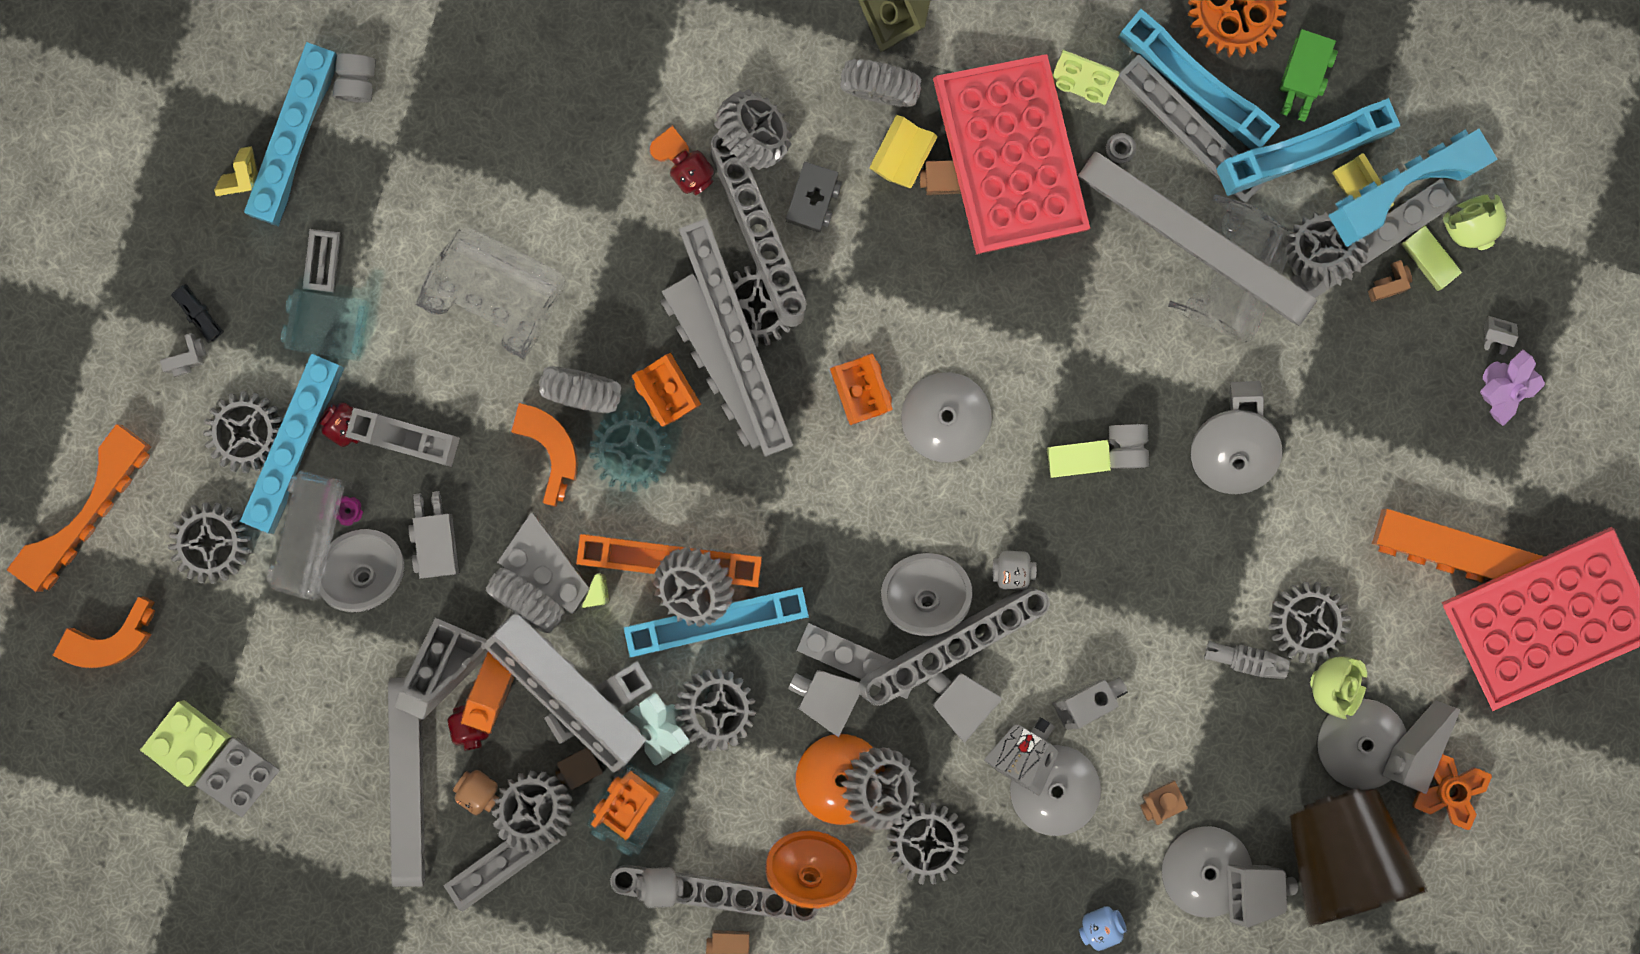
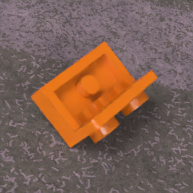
[632,353,701,427]
[830,353,893,425]
[591,771,659,841]

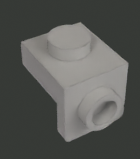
[160,333,206,377]

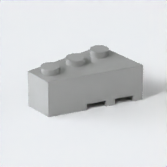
[497,512,590,614]

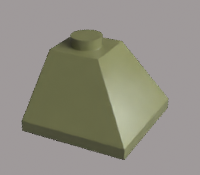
[858,0,930,52]

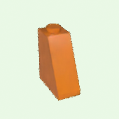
[461,651,514,733]

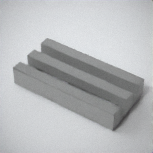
[303,229,341,293]

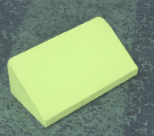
[1401,225,1462,291]
[1047,440,1111,478]
[582,574,609,608]

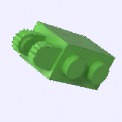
[1278,29,1338,122]

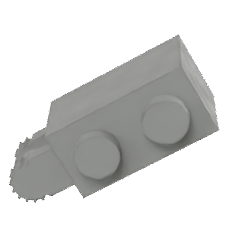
[409,491,459,578]

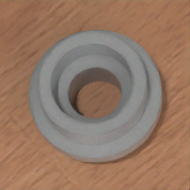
[1106,133,1136,163]

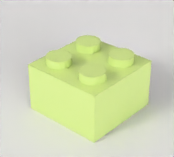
[140,700,232,787]

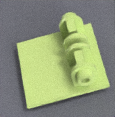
[1053,50,1120,105]

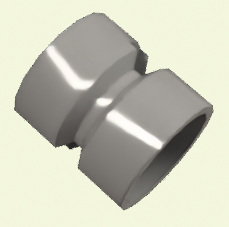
[332,54,376,103]
[1109,424,1149,469]

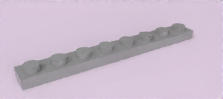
[679,218,793,457]

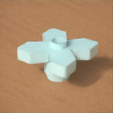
[622,693,690,766]

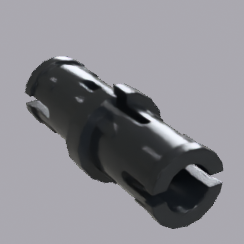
[171,284,224,343]

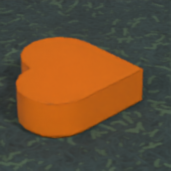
[650,126,689,162]

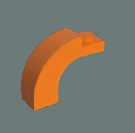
[511,403,578,507]
[53,597,155,668]

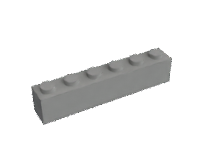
[660,274,760,450]
[482,611,647,773]

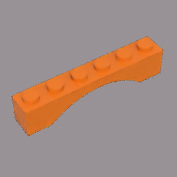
[7,424,151,592]
[576,534,762,587]

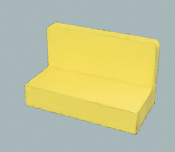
[869,115,937,188]
[215,146,258,196]
[1332,153,1394,207]

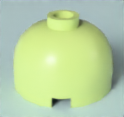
[1443,194,1507,250]
[1310,657,1367,719]

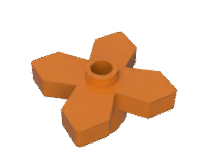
[1412,754,1492,830]

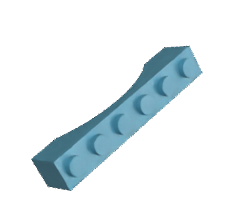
[1118,9,1280,150]
[244,42,337,226]
[1216,98,1401,196]
[1328,128,1498,247]
[240,354,345,534]
[624,587,809,657]

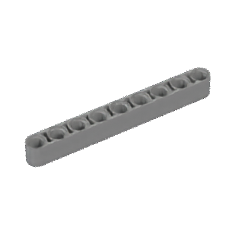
[1078,151,1317,326]

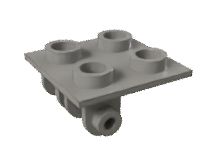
[194,737,280,817]

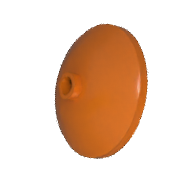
[796,734,885,825]
[766,831,857,908]

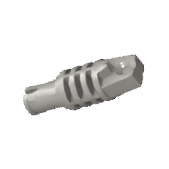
[1204,641,1290,679]

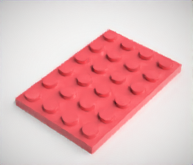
[933,54,1091,255]
[1441,527,1640,711]

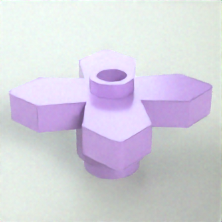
[1480,350,1545,425]

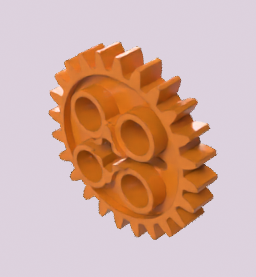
[1188,0,1286,57]

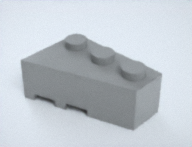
[395,618,488,719]

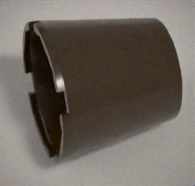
[1289,788,1428,927]

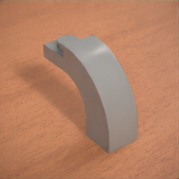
[345,408,460,467]
[544,661,653,744]

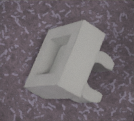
[1484,316,1518,355]

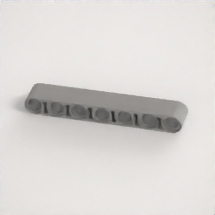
[711,133,806,327]
[858,587,1050,705]
[388,677,425,887]
[610,865,818,922]

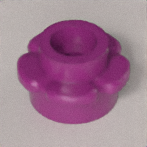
[333,496,363,526]

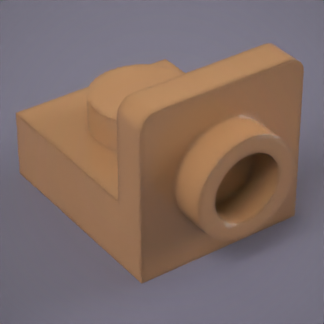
[1368,260,1412,302]
[1140,781,1188,825]

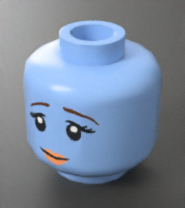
[1079,906,1127,951]

